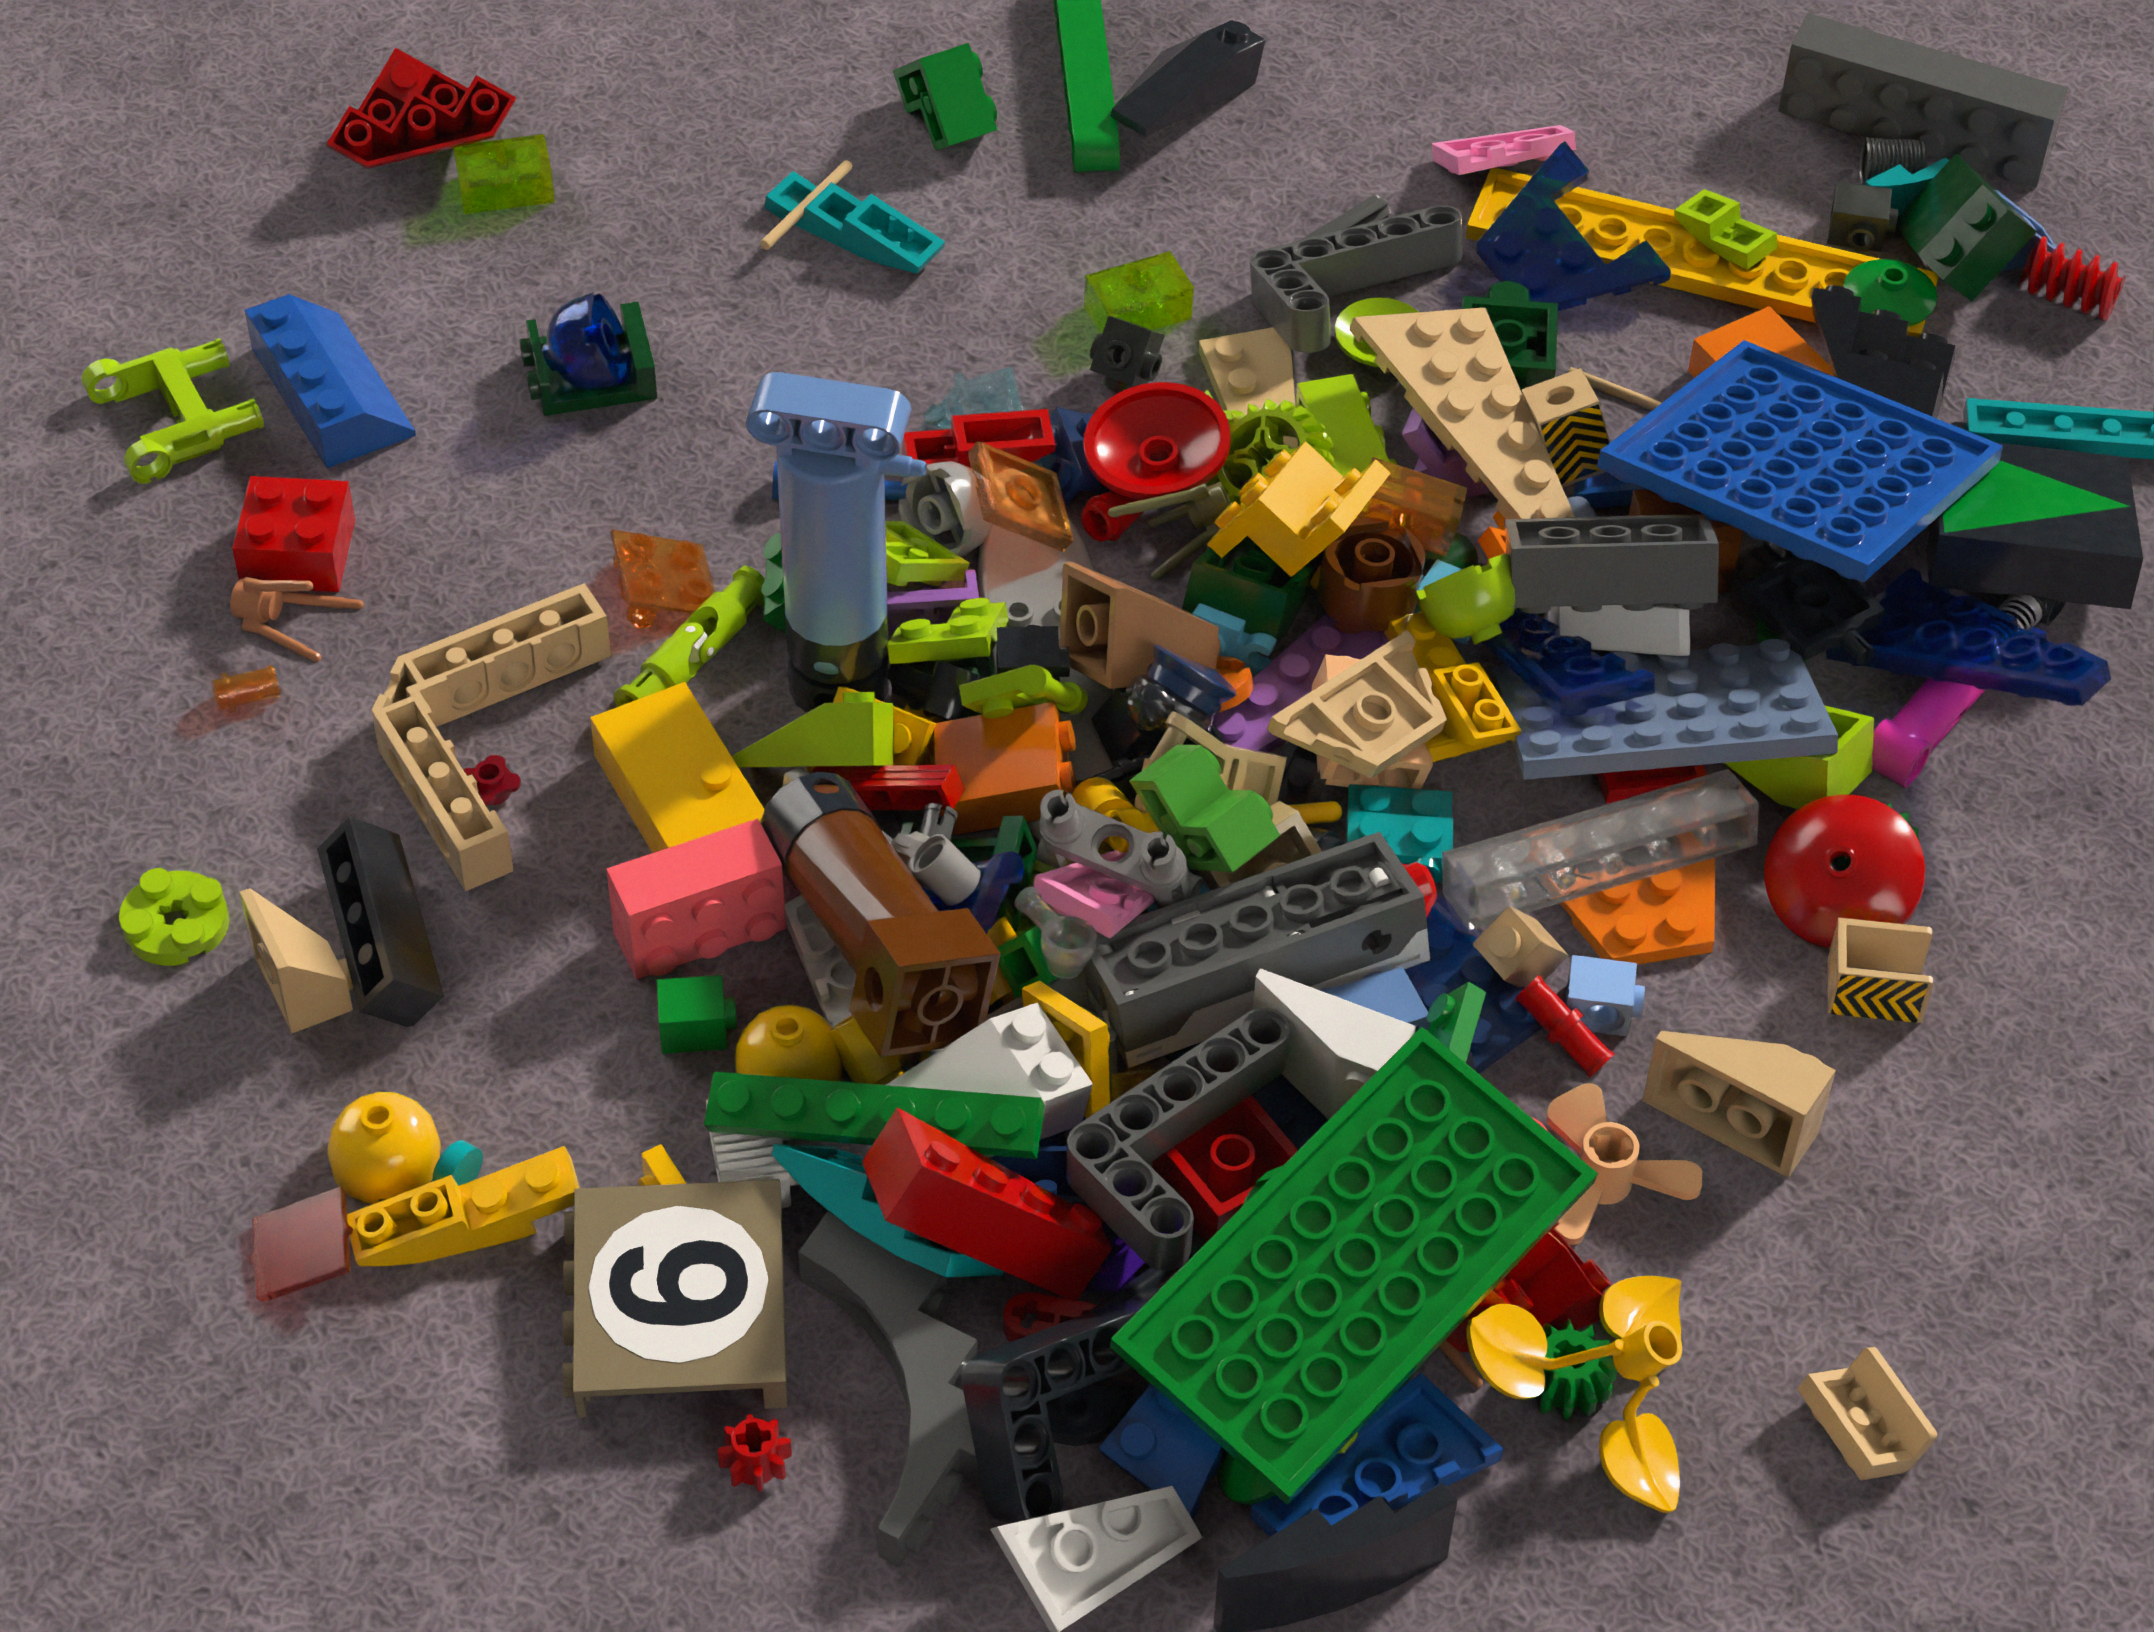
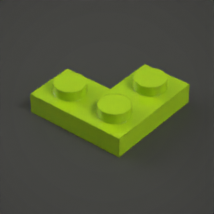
[885,521,970,586]
[887,598,1009,664]

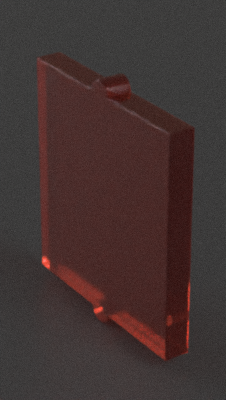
[249,1187,353,1302]

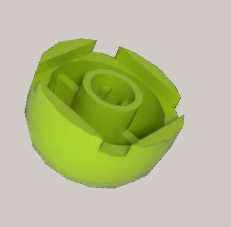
[1414,553,1516,645]

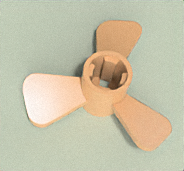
[1546,1083,1702,1245]

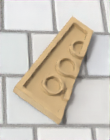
[1199,327,1298,448]

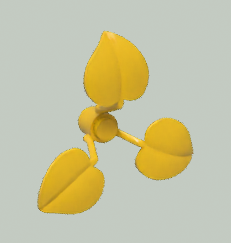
[1466,1276,1682,1513]

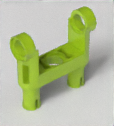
[81,338,264,484]

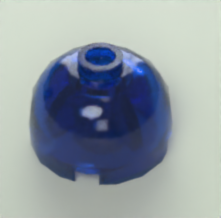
[543,292,631,391]

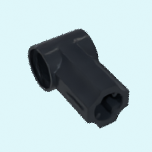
[887,660,980,720]

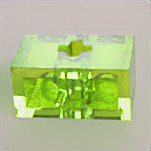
[453,134,555,214]
[1084,251,1194,333]

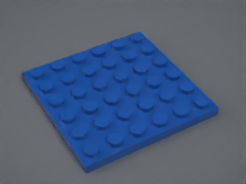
[1597,340,2003,582]

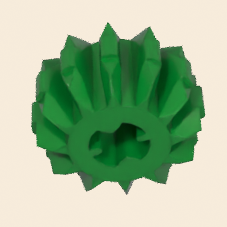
[1526,1318,1617,1421]

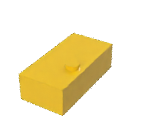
[590,682,765,853]

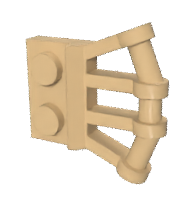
[1134,711,1287,818]

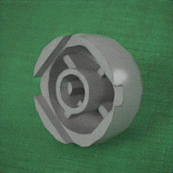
[899,461,994,557]

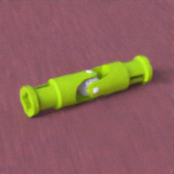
[613,566,765,707]

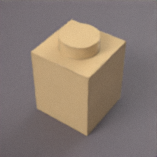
[1473,906,1569,988]

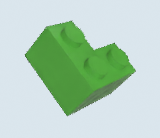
[1129,745,1280,872]

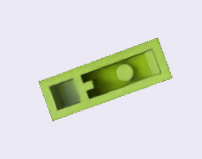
[732,692,894,767]

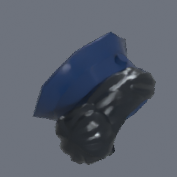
[1125,644,1237,734]

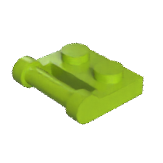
[959,665,1088,718]

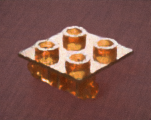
[610,529,715,628]

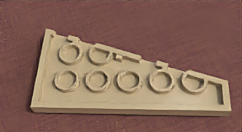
[1349,308,1575,519]

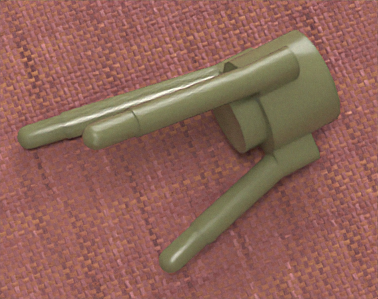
[1108,482,1231,580]

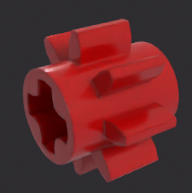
[717,1414,792,1492]

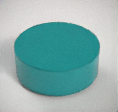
[432,1140,483,1186]

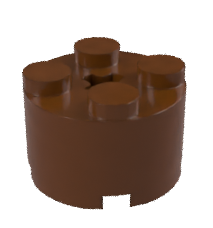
[1317,518,1425,634]

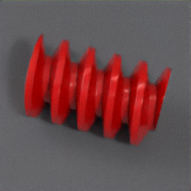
[2019,236,2126,321]

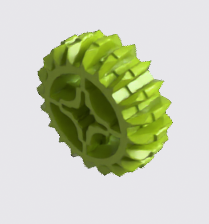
[1207,399,1336,505]

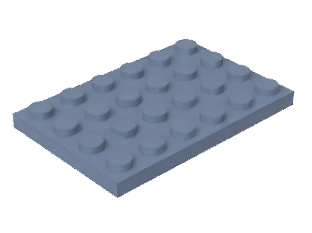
[1493,639,1838,780]

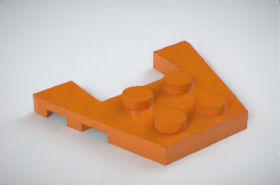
[1517,813,1716,965]

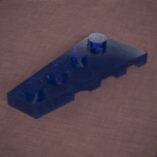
[1482,608,1655,716]

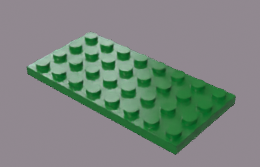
[1110,1027,1598,1505]

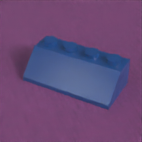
[244,294,416,468]

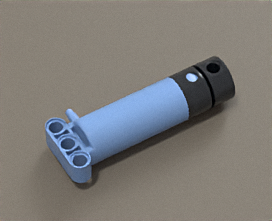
[745,372,927,713]

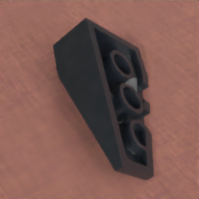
[1110,20,1266,137]

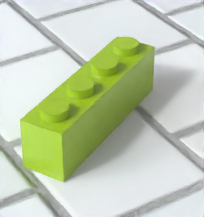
[1296,374,1414,532]

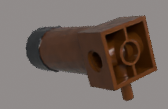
[760,772,1001,1067]

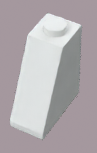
[1545,604,1690,656]

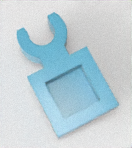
[1193,603,1277,675]

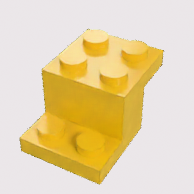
[1207,441,1391,577]

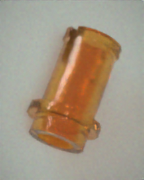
[211,665,280,713]

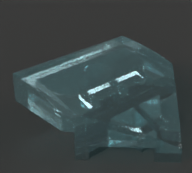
[924,366,1024,430]

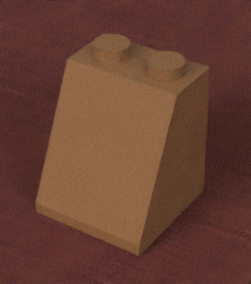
[1059,562,1220,689]

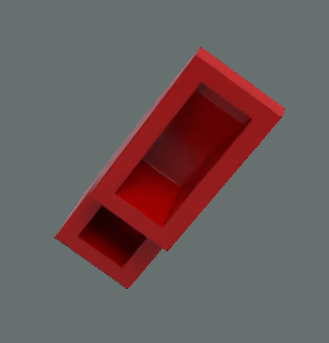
[902,409,1055,481]

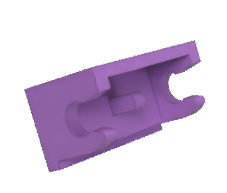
[887,569,979,636]

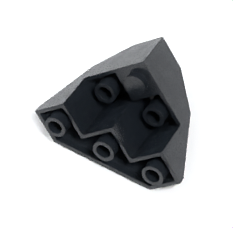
[1811,285,1956,418]

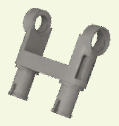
[1036,790,1202,910]

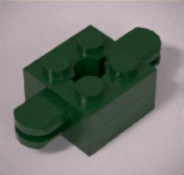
[1461,281,1558,392]

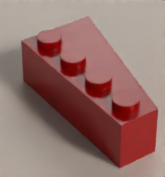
[862,1107,1112,1300]

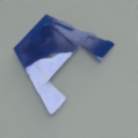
[1476,141,1671,311]

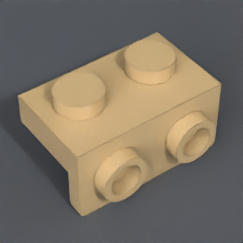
[1797,1347,1937,1480]

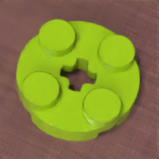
[119,868,229,966]

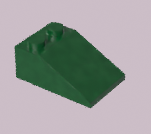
[1896,154,2037,302]
[1182,536,1322,648]

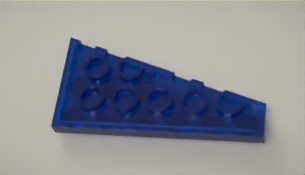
[1825,567,2111,706]

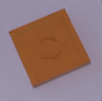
[968,441,1074,552]

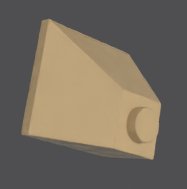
[240,888,353,1034]

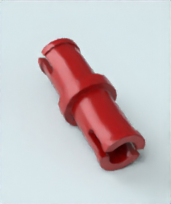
[1514,975,1615,1078]

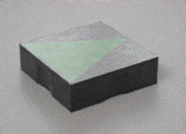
[1926,442,2143,609]

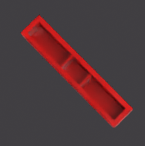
[812,765,965,810]

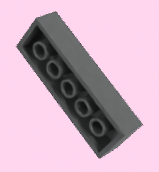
[1778,13,2069,188]

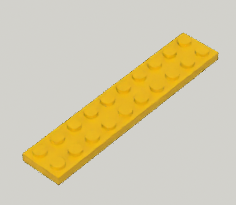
[1466,167,1939,338]

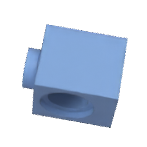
[1565,955,1645,1036]

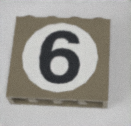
[563,1179,788,1418]

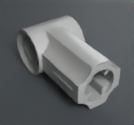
[890,831,981,906]

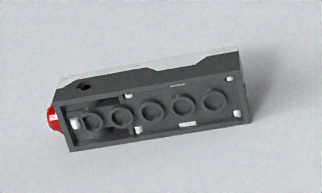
[1079,832,1437,1068]

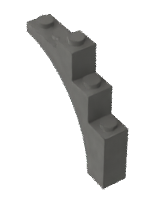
[798,1211,981,1567]

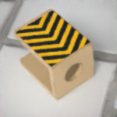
[1522,368,1610,488]
[1828,918,1933,1023]

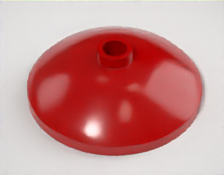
[1083,382,1231,500]
[1764,794,1926,949]

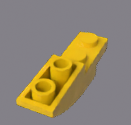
[1384,612,1522,746]
[345,1146,580,1266]

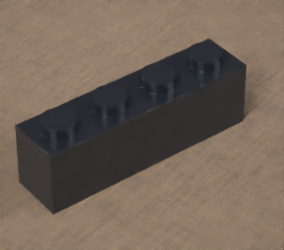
[317,816,444,1027]

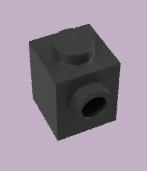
[1827,181,1898,252]

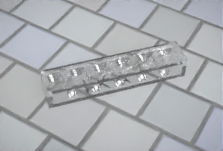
[1442,769,1759,930]

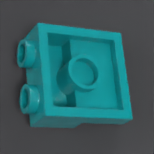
[1346,784,1453,883]

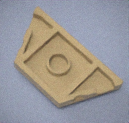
[1267,630,1447,778]

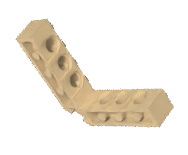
[372,583,611,892]

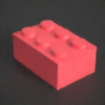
[606,818,786,980]

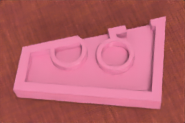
[1432,125,1576,175]
[1032,850,1155,938]

